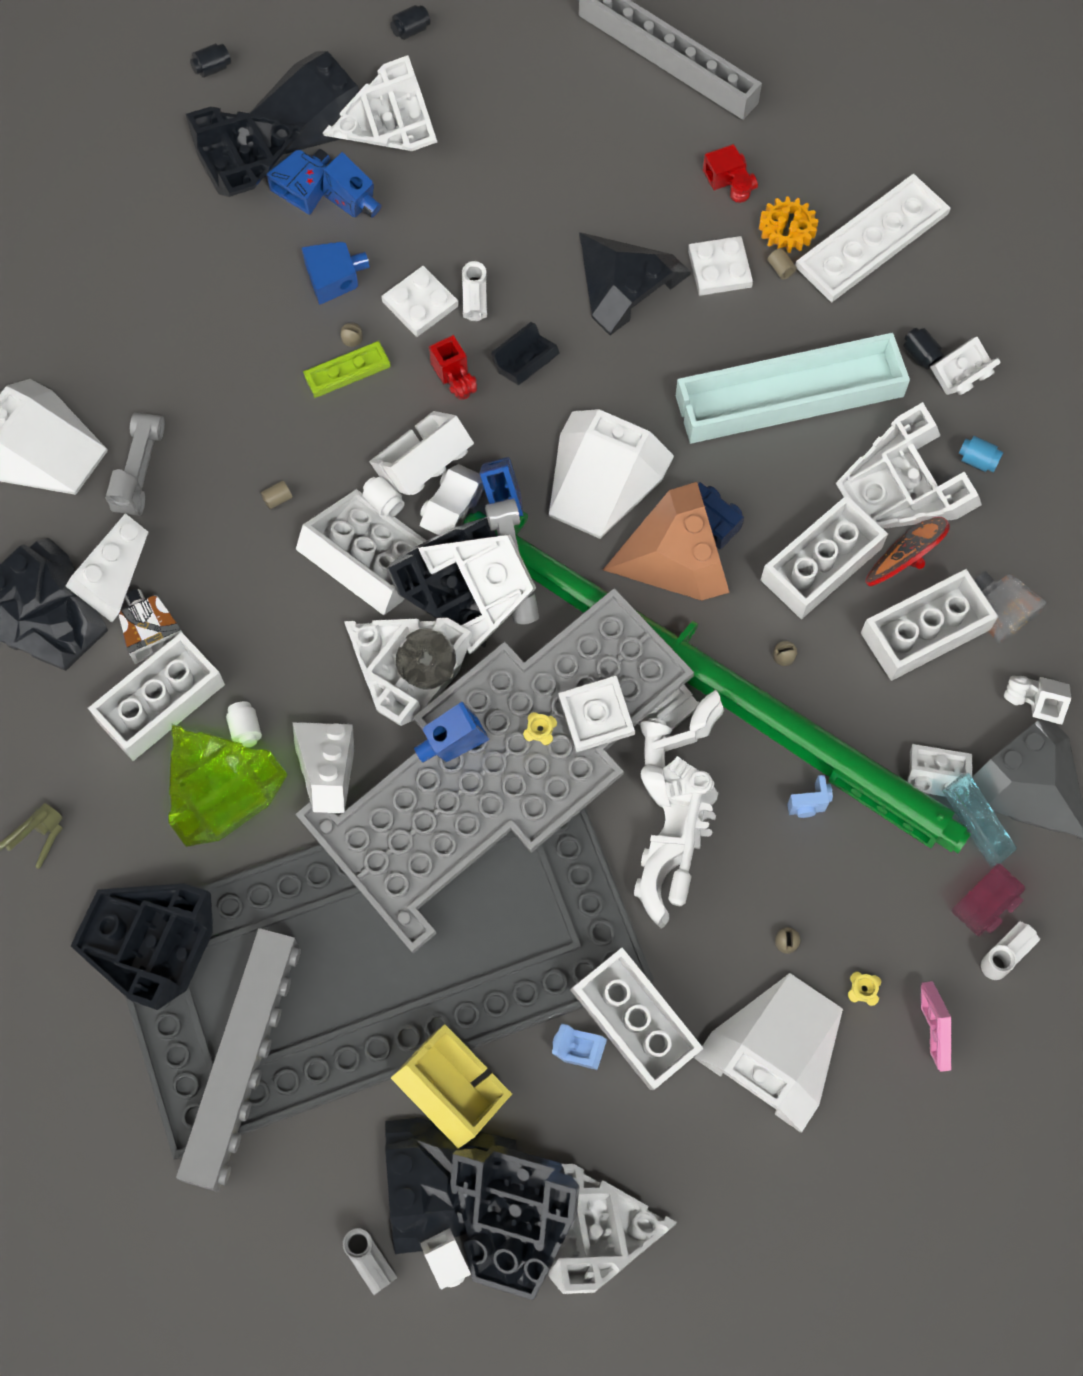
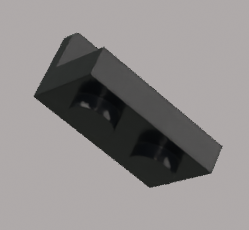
[491,322,560,385]

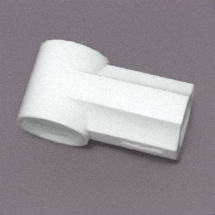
[462,261,487,321]
[981,921,1040,980]

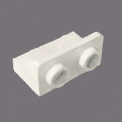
[907,744,972,800]

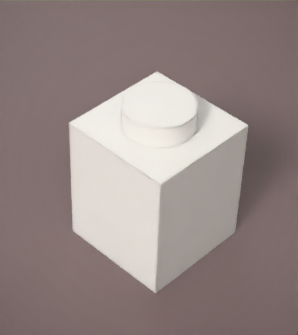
[420,1228,471,1290]

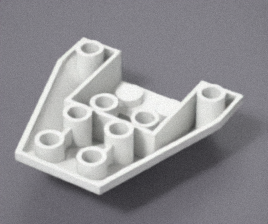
[0,379,108,495]
[549,409,674,539]
[694,973,843,1133]

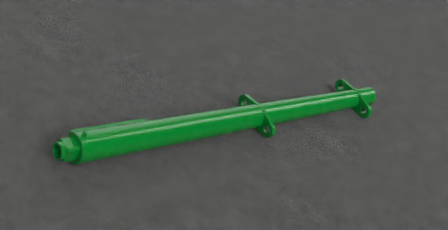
[463,511,972,854]

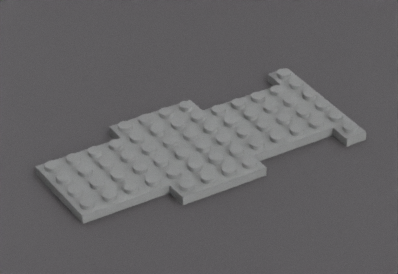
[296,588,694,953]

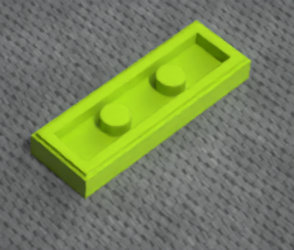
[303,341,391,398]

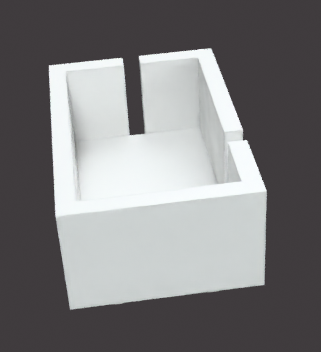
[369,411,474,495]

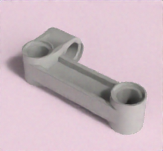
[105,412,165,516]
[485,498,539,624]

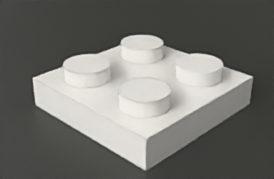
[688,236,753,296]
[381,266,458,337]
[558,676,635,752]

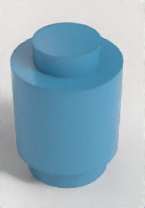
[958,436,1003,473]

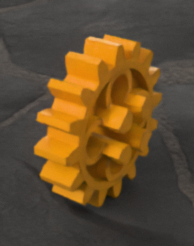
[759,196,818,253]

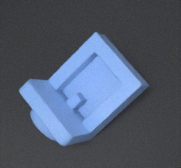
[787,775,833,818]
[552,1024,607,1070]

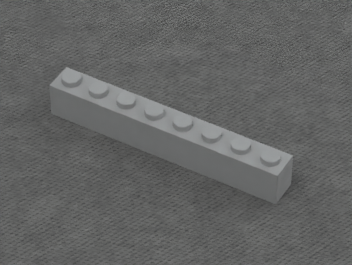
[579,0,762,120]
[176,928,301,1192]

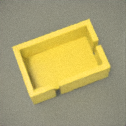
[391,1024,512,1149]

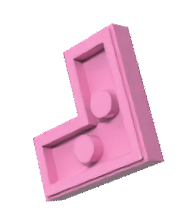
[921,981,951,1072]

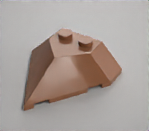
[603,482,730,601]

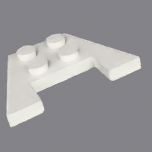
[418,535,536,654]

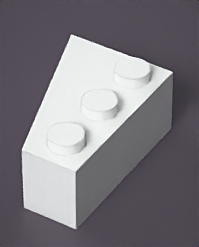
[66,513,148,622]
[293,723,354,813]

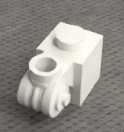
[1004,676,1071,725]

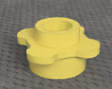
[523,712,557,745]
[848,972,881,1006]

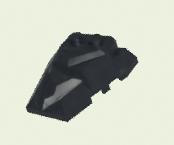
[0,538,108,671]
[385,1118,517,1254]
[450,1146,580,1300]

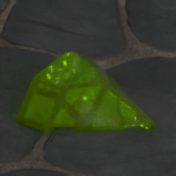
[168,724,287,847]

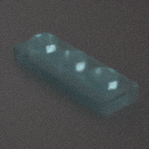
[942,773,1017,867]

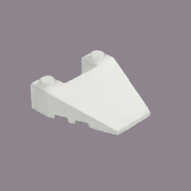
[836,402,982,529]

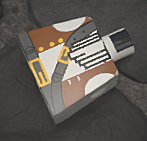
[119,589,182,664]

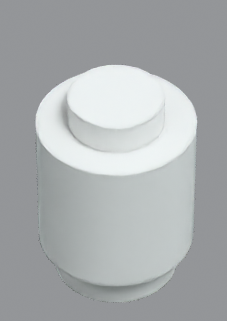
[362,476,404,518]
[226,701,262,748]

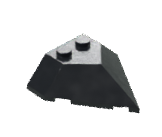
[186,106,306,197]
[579,232,691,335]
[387,517,497,648]

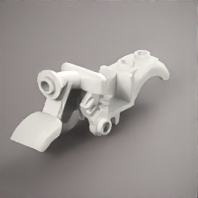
[634,690,724,929]

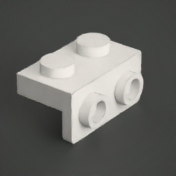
[930,337,1001,395]

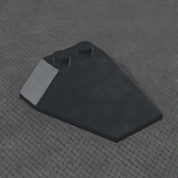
[250,51,360,155]
[71,883,213,1010]

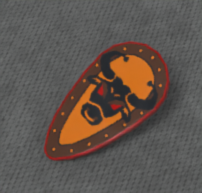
[865,517,950,586]

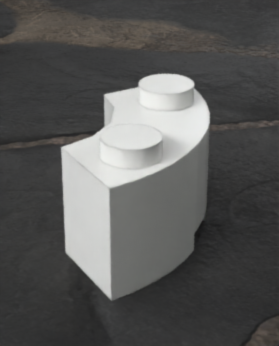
[420,464,484,535]

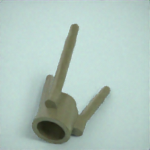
[0,803,63,869]

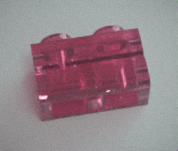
[952,863,1026,936]

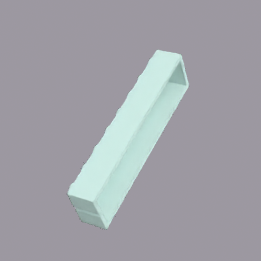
[675,333,910,444]

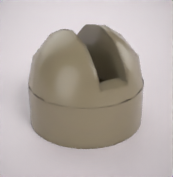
[340,322,363,347]
[773,641,797,666]
[775,927,801,954]

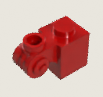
[703,144,758,203]
[429,335,477,400]

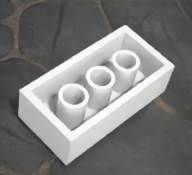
[761,495,888,620]
[861,569,998,681]
[88,632,225,761]
[571,948,704,1090]

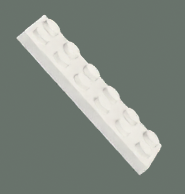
[795,174,950,302]

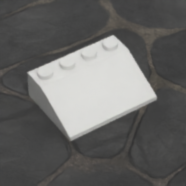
[296,489,427,615]

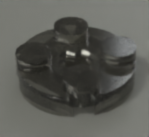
[396,629,456,690]

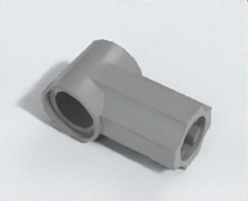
[343,1228,398,1295]

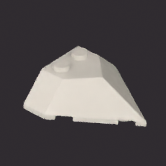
[323,55,437,151]
[344,618,472,726]
[547,1164,677,1294]

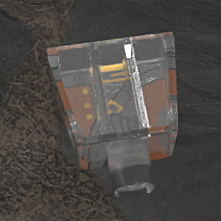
[974,571,1047,645]

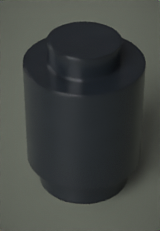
[391,5,431,40]
[190,43,231,78]
[903,328,944,370]

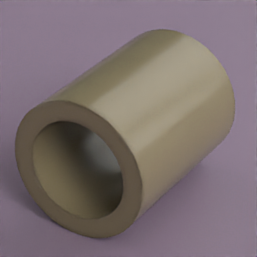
[768,248,797,280]
[260,480,293,510]

